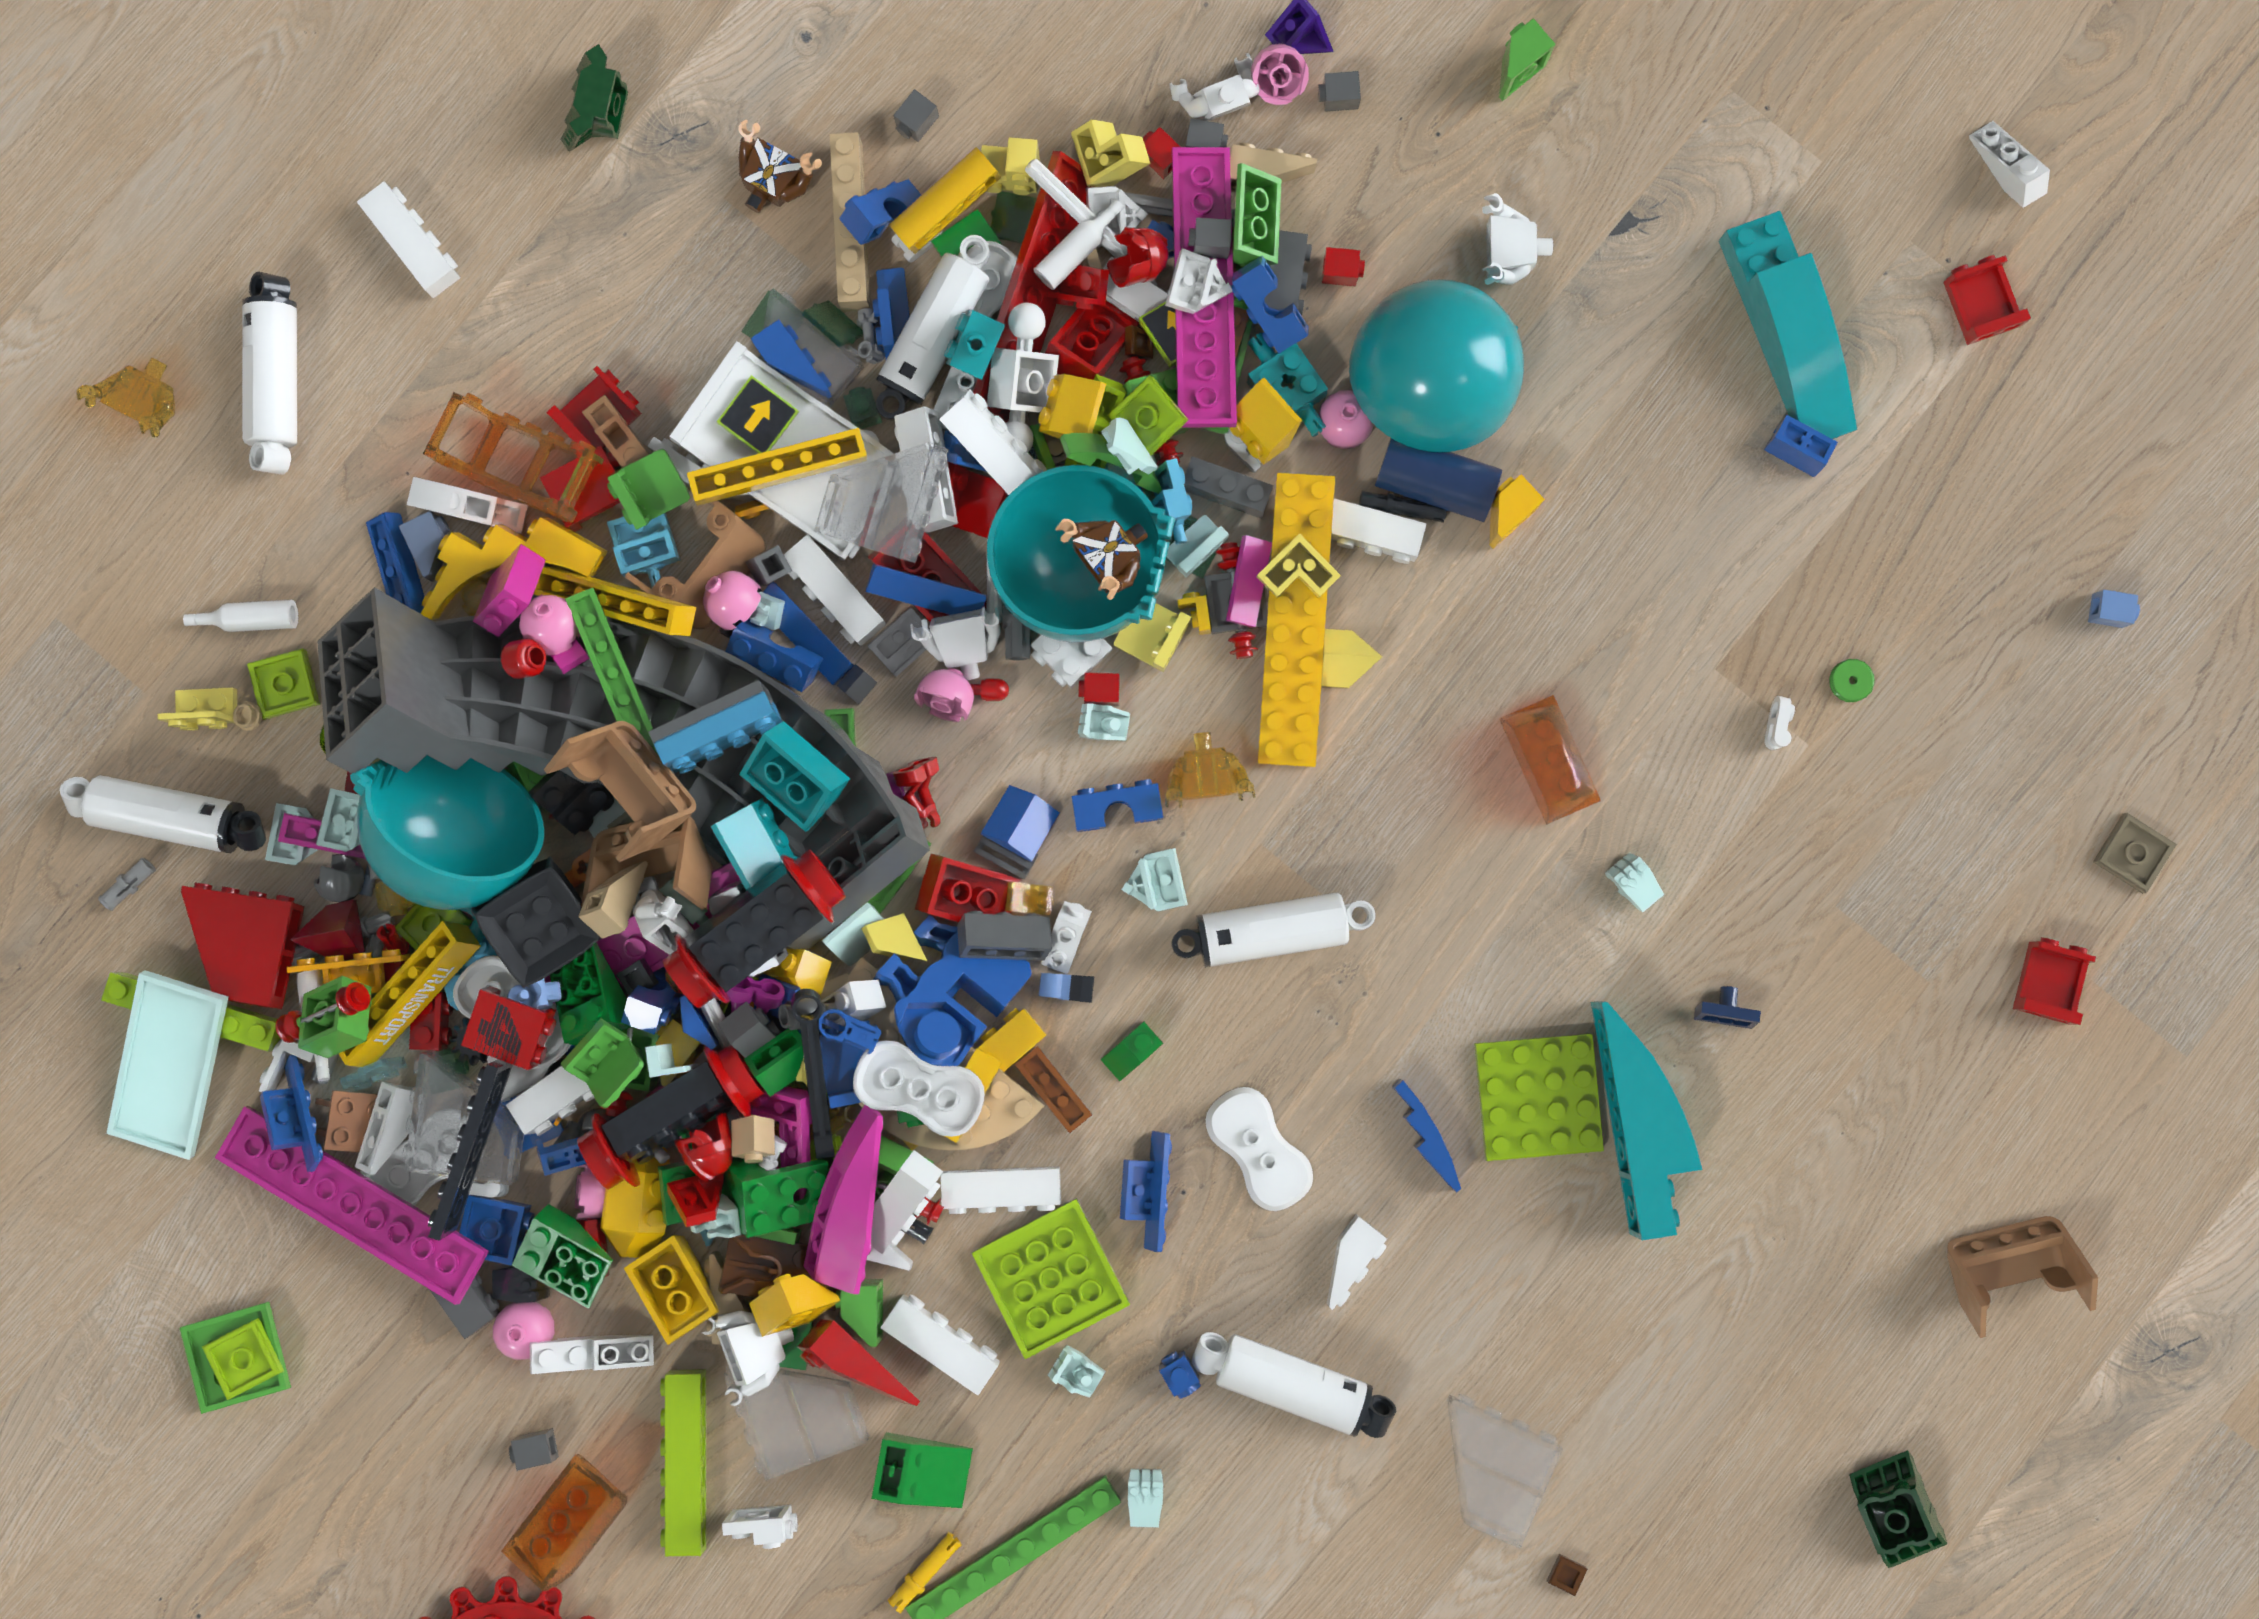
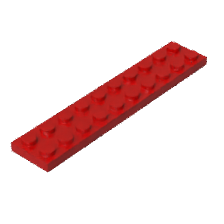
[973,151,1092,423]

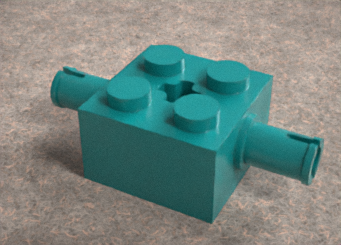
[944,309,1005,380]
[1246,333,1328,437]

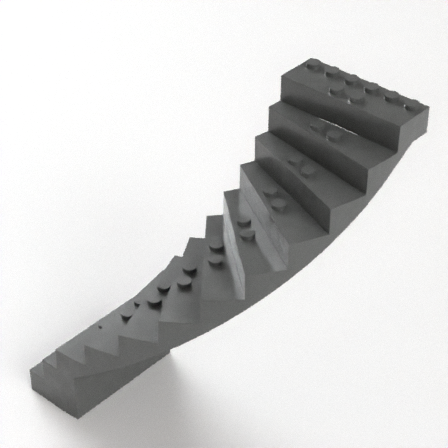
[317,587,930,951]

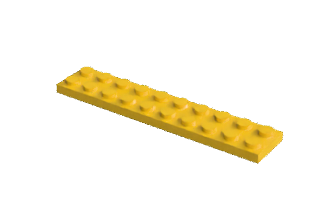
[1258,473,1335,767]

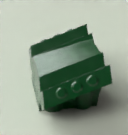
[560,44,628,152]
[1849,1450,1948,1568]

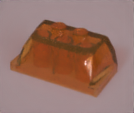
[1499,695,1601,824]
[501,1454,627,1591]

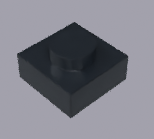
[616,958,659,995]

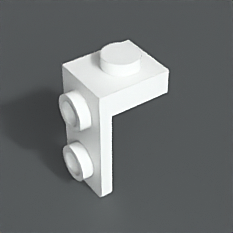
[1041,901,1092,974]
[259,1039,315,1092]

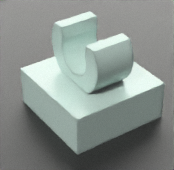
[750,592,785,630]

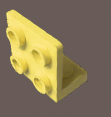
[1114,603,1191,672]
[157,687,238,730]

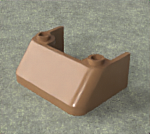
[625,501,766,630]
[544,721,696,862]
[581,817,713,910]
[1947,1216,2098,1338]

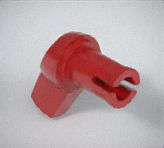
[377,924,410,983]

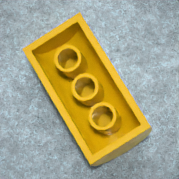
[889,147,1001,254]

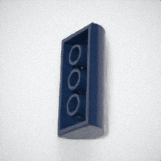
[1375,438,1502,522]

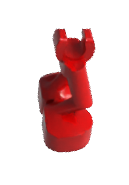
[893,757,941,829]

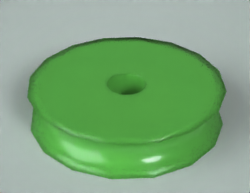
[1829,659,1875,702]

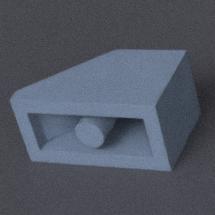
[399,511,450,582]

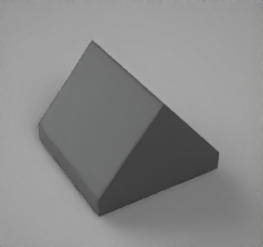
[837,664,877,704]

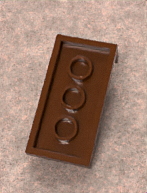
[718,1234,839,1311]

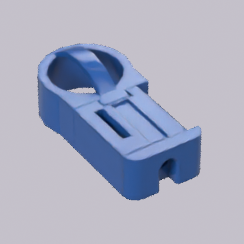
[818,1009,881,1055]

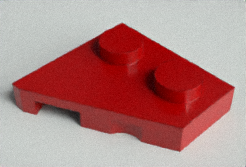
[667,1173,724,1227]

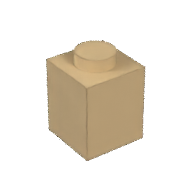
[731,1115,775,1163]

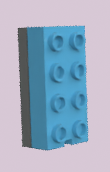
[648,680,783,774]

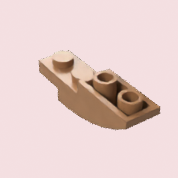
[582,395,651,468]

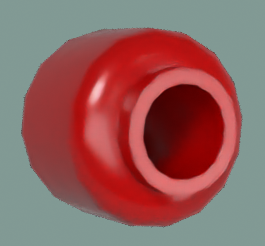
[501,638,546,679]

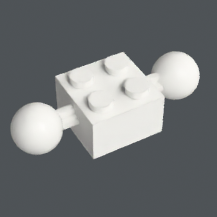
[987,303,1059,452]

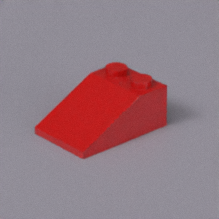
[1045,300,1139,380]
[915,854,1021,922]

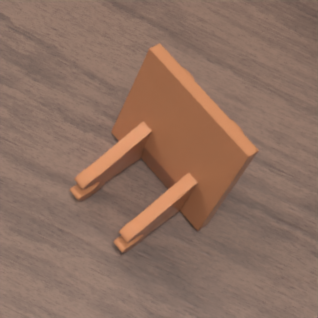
[315,1090,378,1152]

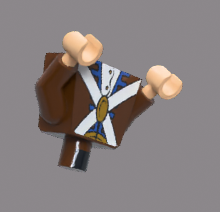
[738,119,822,213]
[1055,519,1148,600]

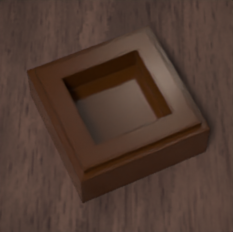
[1125,325,1153,360]
[1547,1554,1588,1596]

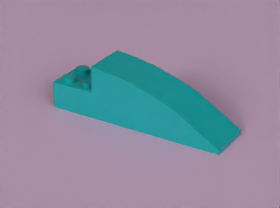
[1718,211,1857,439]
[1590,1001,1703,1241]

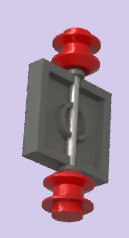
[1204,542,1268,659]

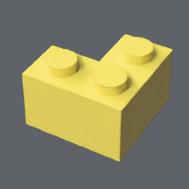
[1071,119,1150,187]
[981,137,1040,196]
[1257,533,1341,598]

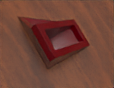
[290,900,365,961]

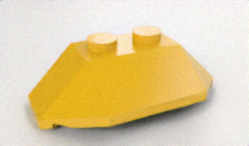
[600,1147,670,1258]

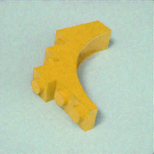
[421,516,608,620]

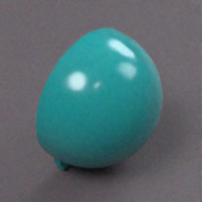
[1349,279,1524,452]
[987,465,1175,642]
[350,755,544,910]

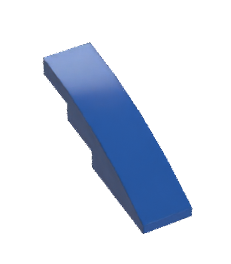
[1392,1079,1461,1192]

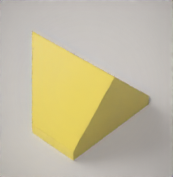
[1321,629,1382,688]
[861,913,927,961]

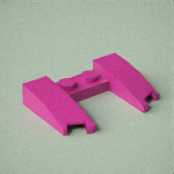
[750,1087,812,1201]

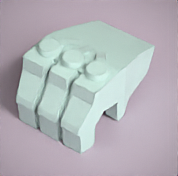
[1078,703,1130,741]
[1605,853,1664,912]
[691,1194,741,1239]
[1048,1345,1106,1398]
[1128,1469,1163,1528]

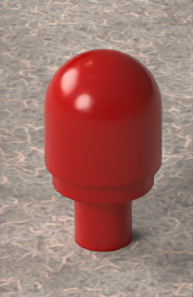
[970,678,1009,701]

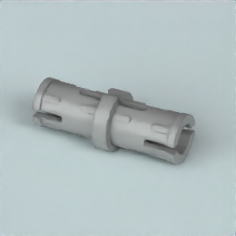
[98,857,156,911]

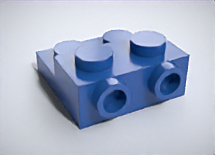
[459,1195,535,1266]

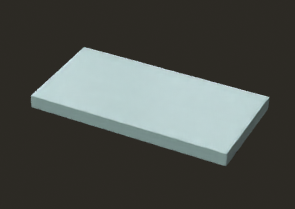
[106,970,228,1160]

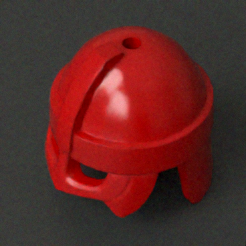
[1107,227,1169,288]
[674,1113,733,1181]

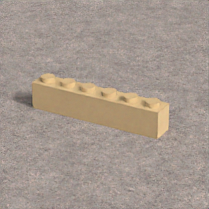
[830,132,870,312]

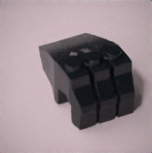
[492,1267,550,1303]

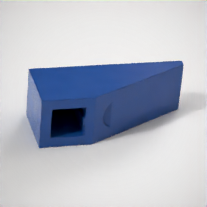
[751,319,832,399]

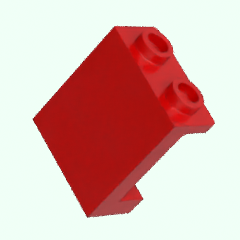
[1943,255,2031,345]
[540,445,621,532]
[2013,937,2096,1025]

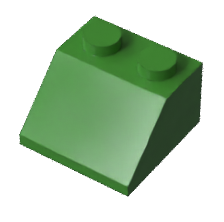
[1499,18,1555,101]
[836,1279,883,1347]

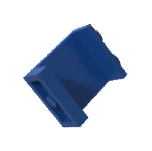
[820,1020,879,1108]

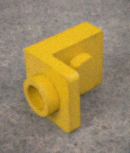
[1177,592,1211,635]

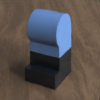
[1039,973,1095,1003]

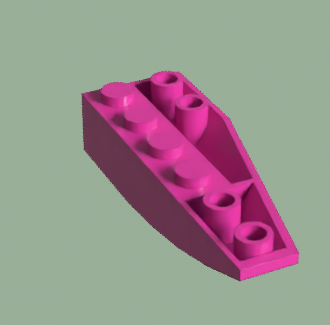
[804,1105,883,1294]

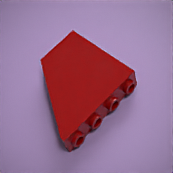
[181,882,305,1010]

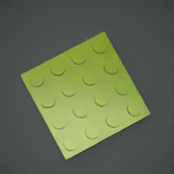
[1474,1034,1604,1161]
[972,1198,1130,1359]

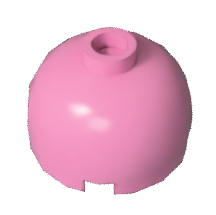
[1251,44,1309,105]
[1318,390,1374,449]
[703,571,761,630]
[519,595,580,655]
[914,668,974,722]
[575,1164,606,1220]
[493,1302,555,1360]

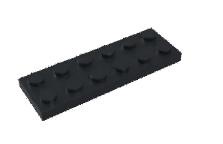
[428,1059,513,1241]

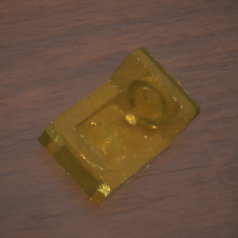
[1005,882,1054,915]

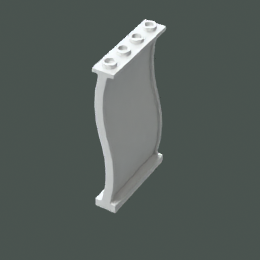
[669,341,905,561]

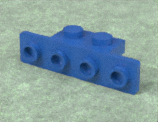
[872,267,910,359]
[260,1055,323,1172]
[1120,1131,1172,1252]

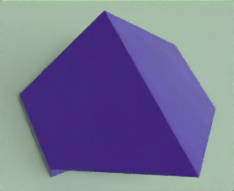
[1265,0,1334,54]

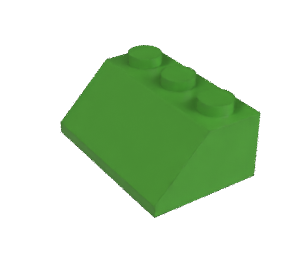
[1233,163,1282,267]

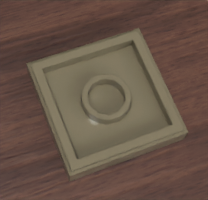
[2093,813,2177,894]

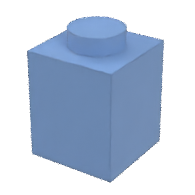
[2088,589,2140,628]

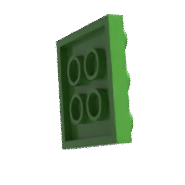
[180,1302,291,1414]

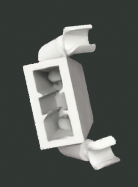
[1170,53,1259,121]
[1482,193,1553,285]
[910,607,1001,680]
[632,890,694,955]
[702,1310,794,1406]

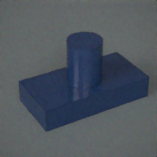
[1694,986,1761,1029]

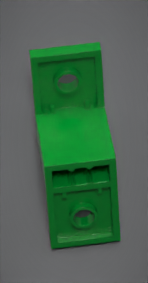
[658,1157,829,1238]

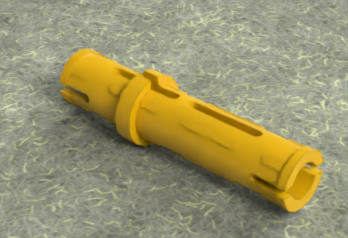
[888,1532,962,1613]

